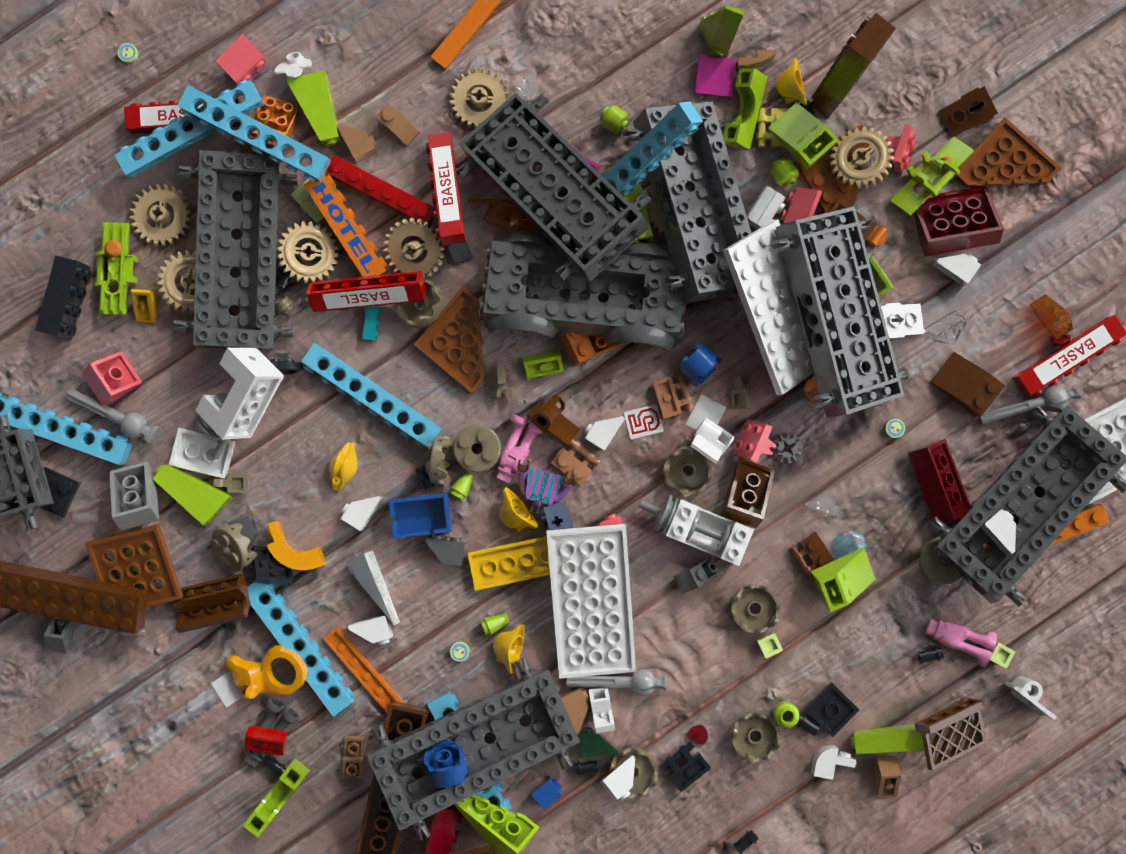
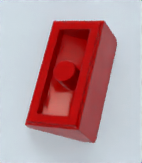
[245,726,287,756]

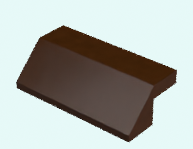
[171,573,251,633]

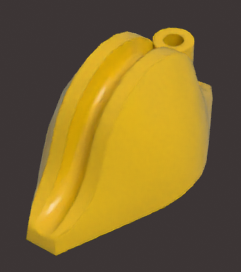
[776,58,807,105]
[329,442,358,492]
[499,487,539,532]
[493,624,525,674]

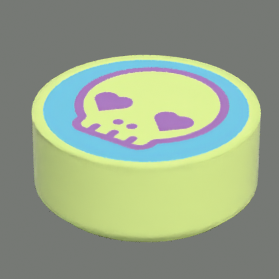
[118,43,139,64]
[884,419,905,438]
[450,641,470,662]

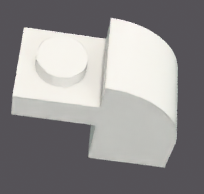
[589,687,615,734]
[810,745,856,780]

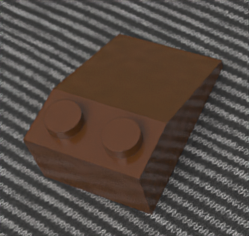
[930,352,1005,417]
[720,457,775,528]

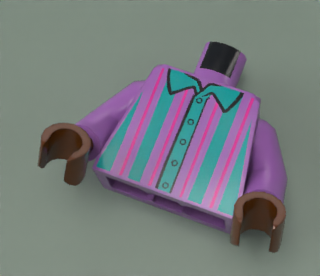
[517,459,577,514]

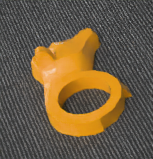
[225,644,307,700]

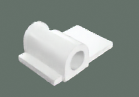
[881,303,924,340]
[690,417,735,464]
[1004,676,1057,720]

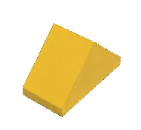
[130,289,159,323]

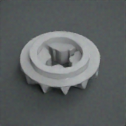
[772,433,803,463]

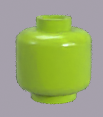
[600,105,629,134]
[771,158,799,187]
[772,701,800,728]

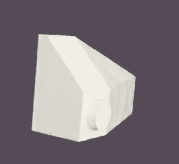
[348,551,400,625]

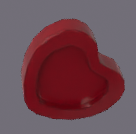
[1051,333,1071,347]
[688,724,708,745]

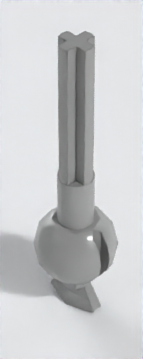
[979,386,1082,424]
[65,388,159,444]
[566,669,667,696]

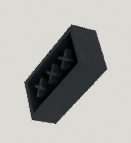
[35,255,91,340]

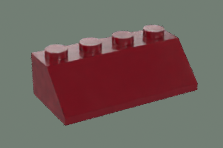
[908,439,971,525]
[425,804,463,854]

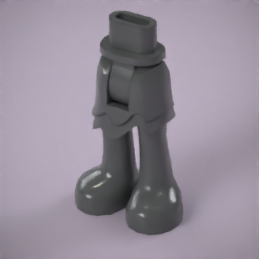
[244,698,300,767]

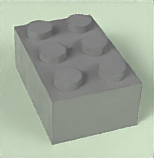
[110,461,159,530]

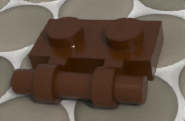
[789,532,835,582]

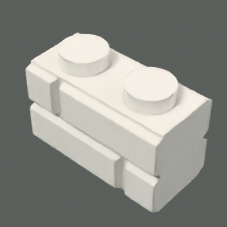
[747,186,786,230]

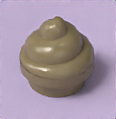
[275,296,293,316]

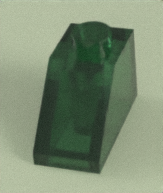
[578,727,618,758]

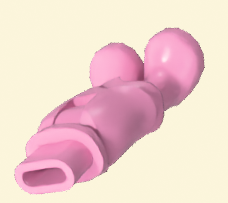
[496,413,543,483]
[925,619,997,667]

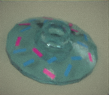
[831,531,869,560]

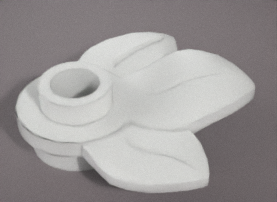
[274,52,312,79]

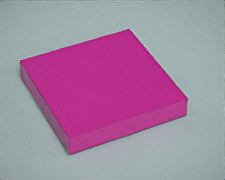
[694,55,737,99]

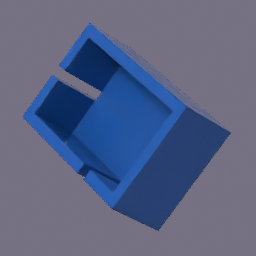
[389,493,453,539]

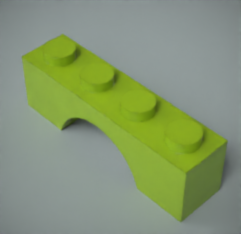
[723,68,768,150]
[243,758,310,838]

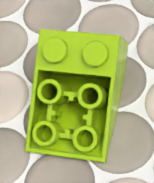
[768,102,839,170]
[811,547,875,612]

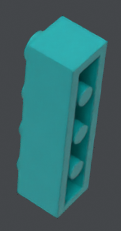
[362,306,381,341]

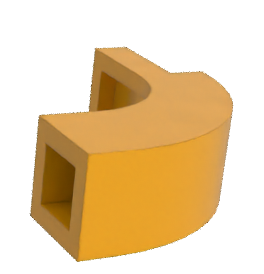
[267,521,327,570]

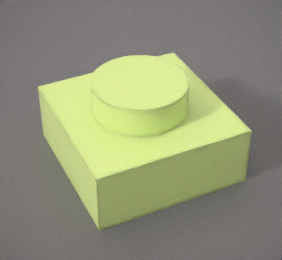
[756,632,783,659]
[990,642,1015,669]

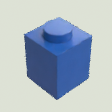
[531,776,562,810]

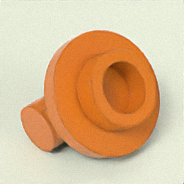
[867,226,887,246]

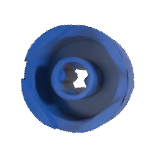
[679,342,722,388]
[424,740,468,788]

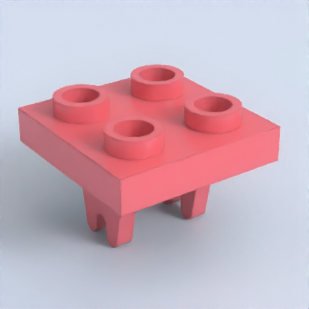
[886,124,916,174]
[732,419,776,462]

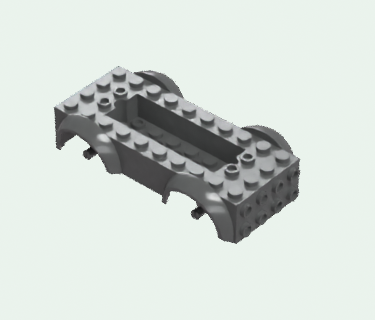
[480,231,686,351]

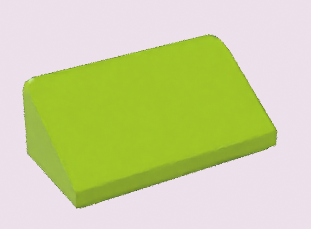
[522,350,564,379]

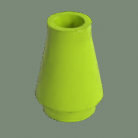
[449,471,474,501]
[480,613,510,636]

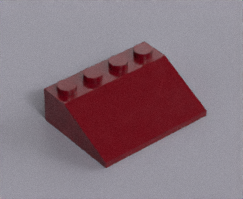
[914,186,1004,257]

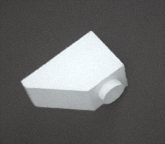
[932,254,981,286]
[584,416,625,451]
[341,496,383,531]
[981,509,1016,556]
[348,615,393,645]
[600,756,635,801]

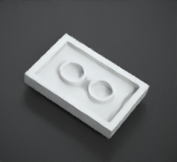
[169,427,236,479]

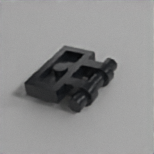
[660,741,711,792]

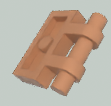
[652,374,694,419]
[551,439,601,486]

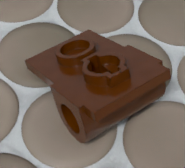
[939,86,998,138]
[526,395,580,447]

